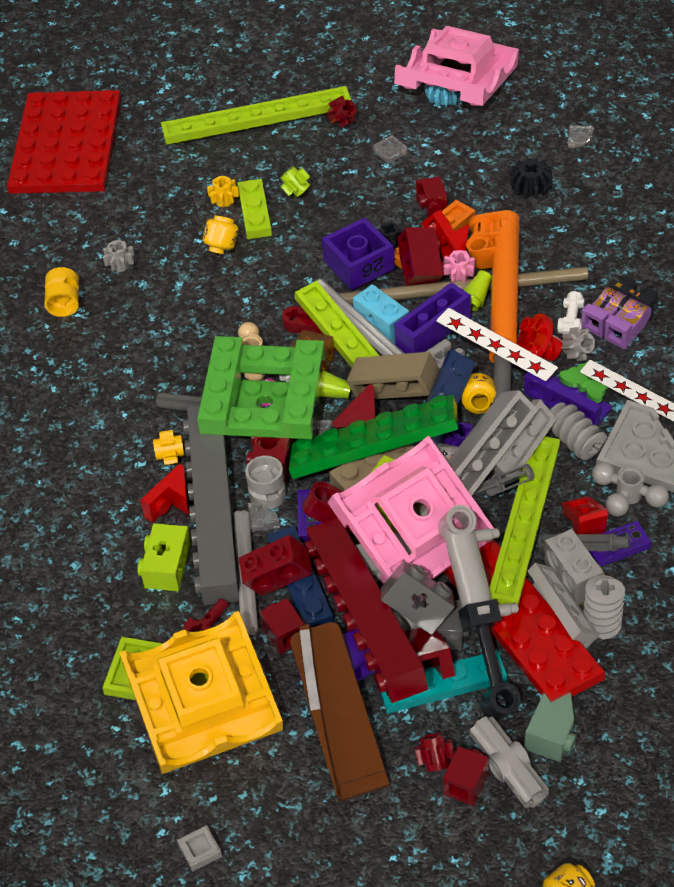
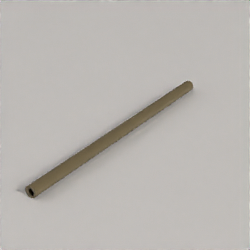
[338,267,588,305]

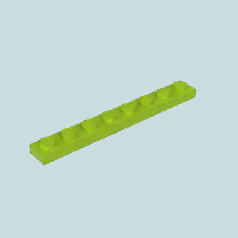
[161,86,351,145]
[489,437,561,606]

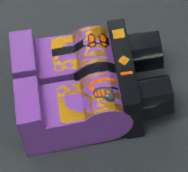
[582,276,658,350]

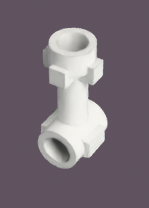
[558,291,585,335]

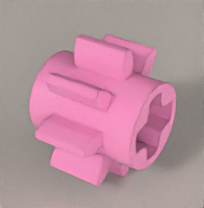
[443,250,475,282]

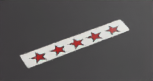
[436,308,558,381]
[580,360,674,421]

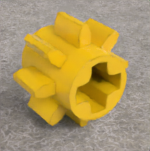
[207,176,239,207]
[153,430,184,465]

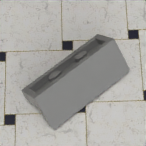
[488,399,557,479]
[528,563,599,649]

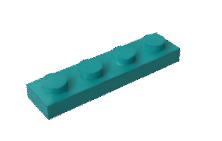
[379,650,507,714]

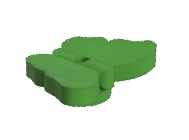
[559,362,609,403]

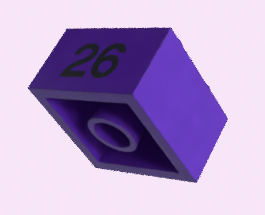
[321,217,395,290]

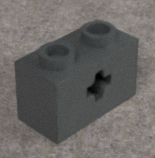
[381,560,455,635]

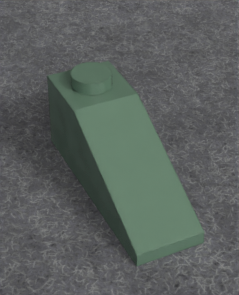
[524,692,577,762]

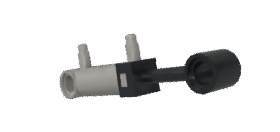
[438,505,521,720]

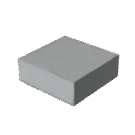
[177,825,222,872]

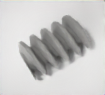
[550,402,607,461]
[583,575,626,640]

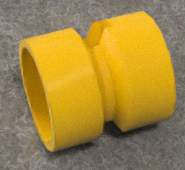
[45,267,79,317]

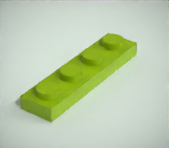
[294,281,379,368]

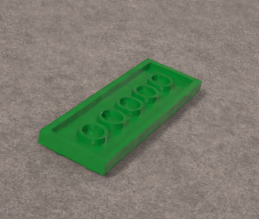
[289,394,458,479]

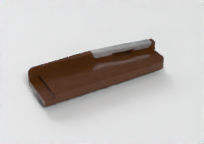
[290,622,390,802]

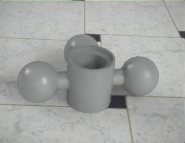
[592,462,669,517]

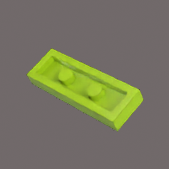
[237,179,272,239]

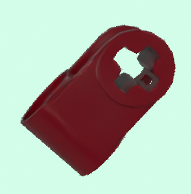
[302,481,352,533]

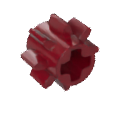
[326,96,357,128]
[414,733,455,772]

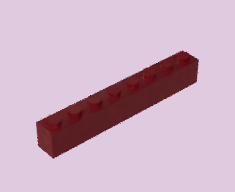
[304,518,428,703]

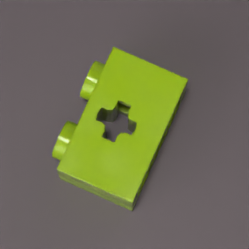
[138,523,191,591]

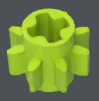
[280,166,310,197]

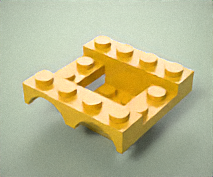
[120,611,283,774]

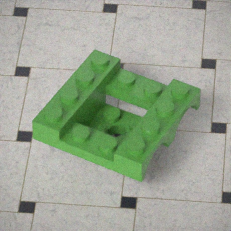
[197,336,325,439]

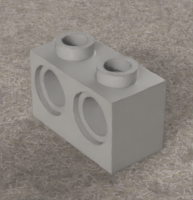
[544,529,603,604]

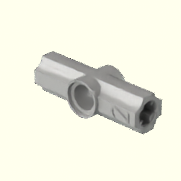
[470,716,549,808]

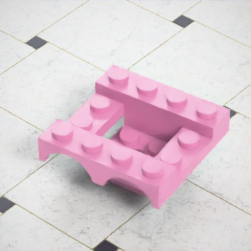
[394,26,519,106]
[328,436,494,584]

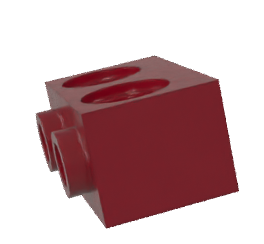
[239,535,312,596]

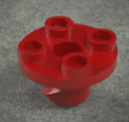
[517,313,563,362]

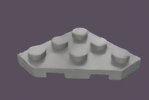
[596,400,674,492]

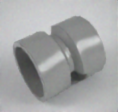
[245,456,286,510]

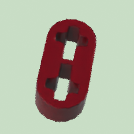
[282,306,324,336]

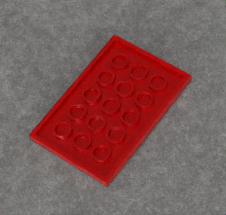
[7,90,121,194]

